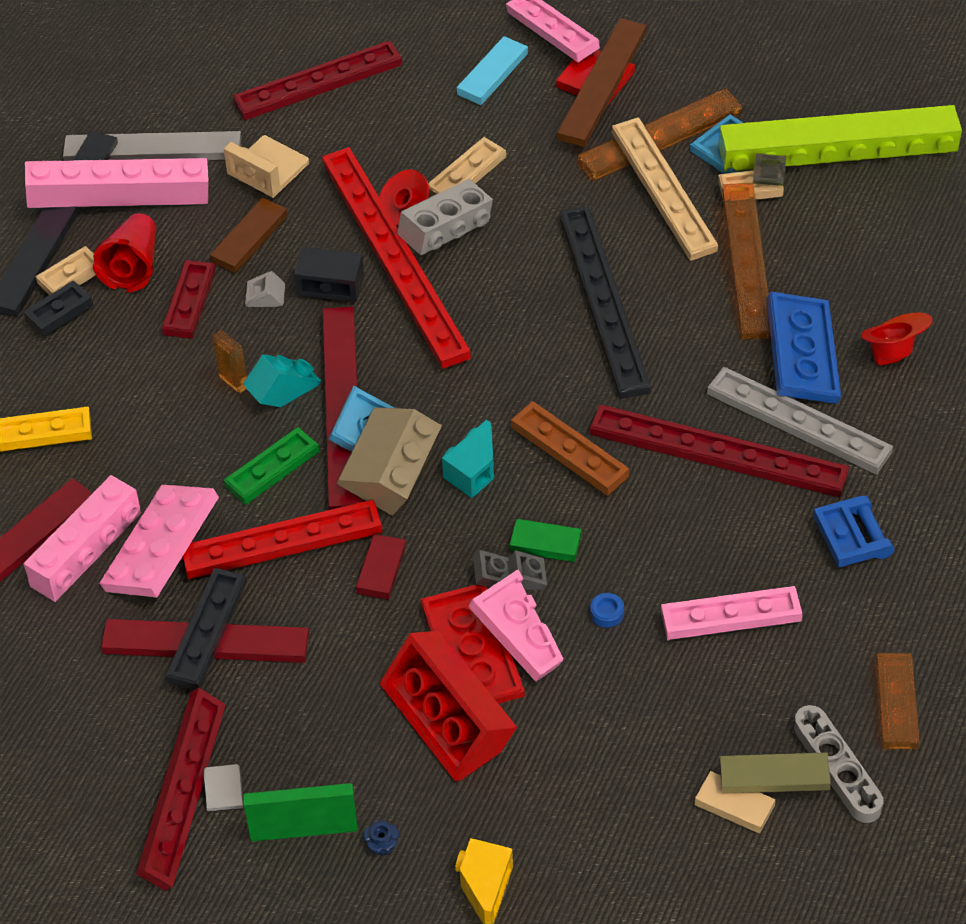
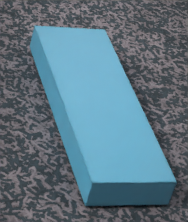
[457,36,528,105]

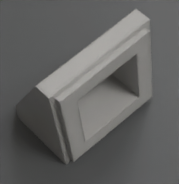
[245,271,285,307]
[204,764,243,811]

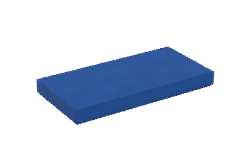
[766,291,841,404]

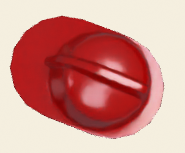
[861,312,933,366]

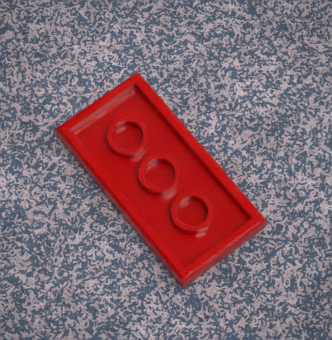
[420,584,525,704]

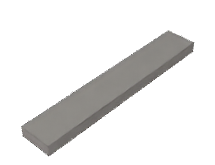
[63,131,242,161]
[707,367,893,475]

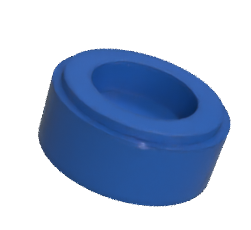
[590,593,624,628]

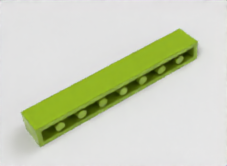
[718,105,962,172]

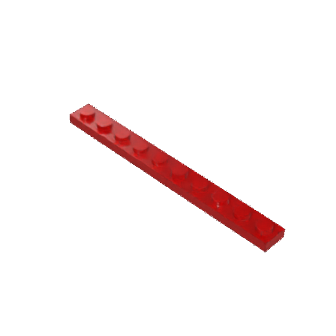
[322,147,471,369]

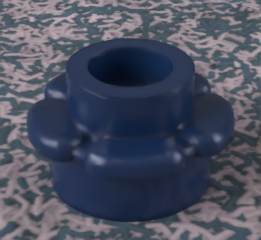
[363,820,399,855]

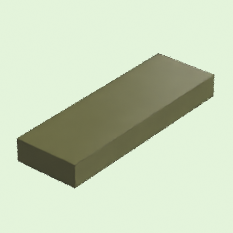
[720,752,831,793]

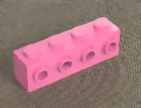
[23,475,141,602]

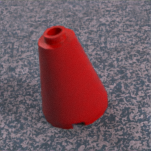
[93,213,156,292]

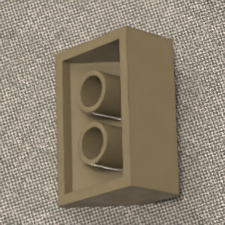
[336,407,442,516]

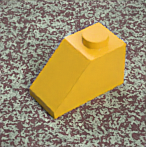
[455,838,513,924]

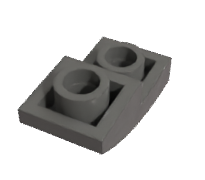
[473,550,547,590]

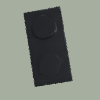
[24,280,93,337]

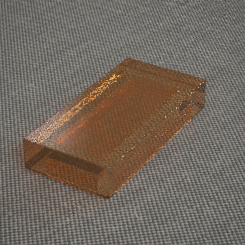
[213,330,247,393]

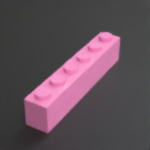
[25,158,208,208]

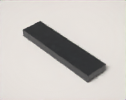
[165,568,247,690]

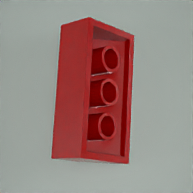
[379,631,517,781]

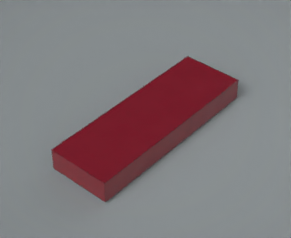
[162,260,216,339]

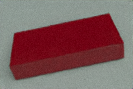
[356,534,406,600]

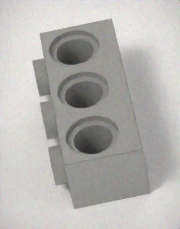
[397,179,493,255]

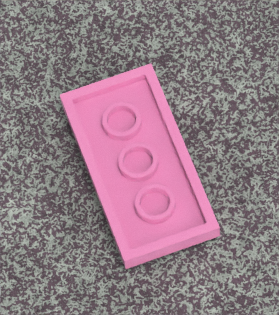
[99,485,219,597]

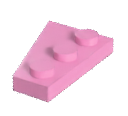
[468,569,563,682]

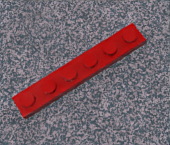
[182,500,383,579]

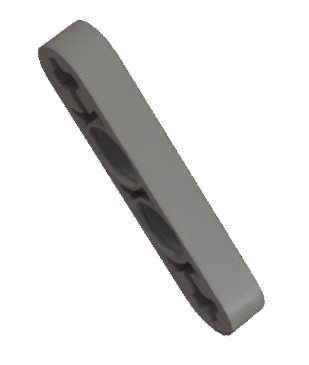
[794,705,883,823]

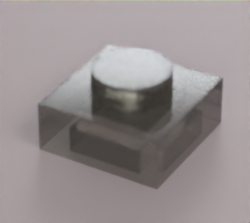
[753,153,786,186]

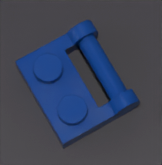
[813,496,894,568]

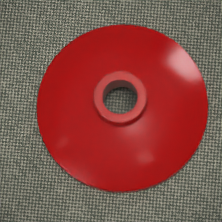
[379,169,429,226]

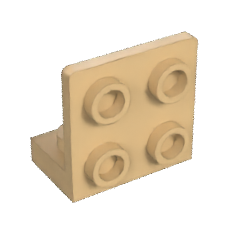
[224,135,309,198]

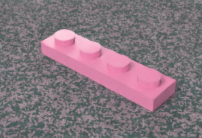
[506,0,600,62]
[661,586,802,640]

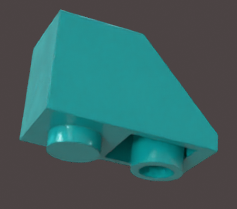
[243,354,321,407]
[442,420,494,498]

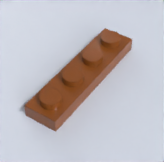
[511,401,630,496]

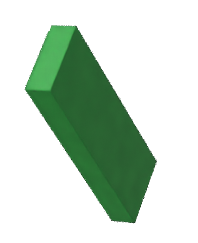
[224,427,320,505]

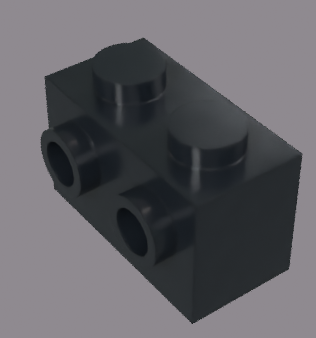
[294,247,364,302]

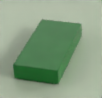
[510,519,582,562]

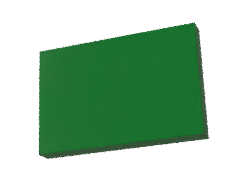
[243,783,358,842]

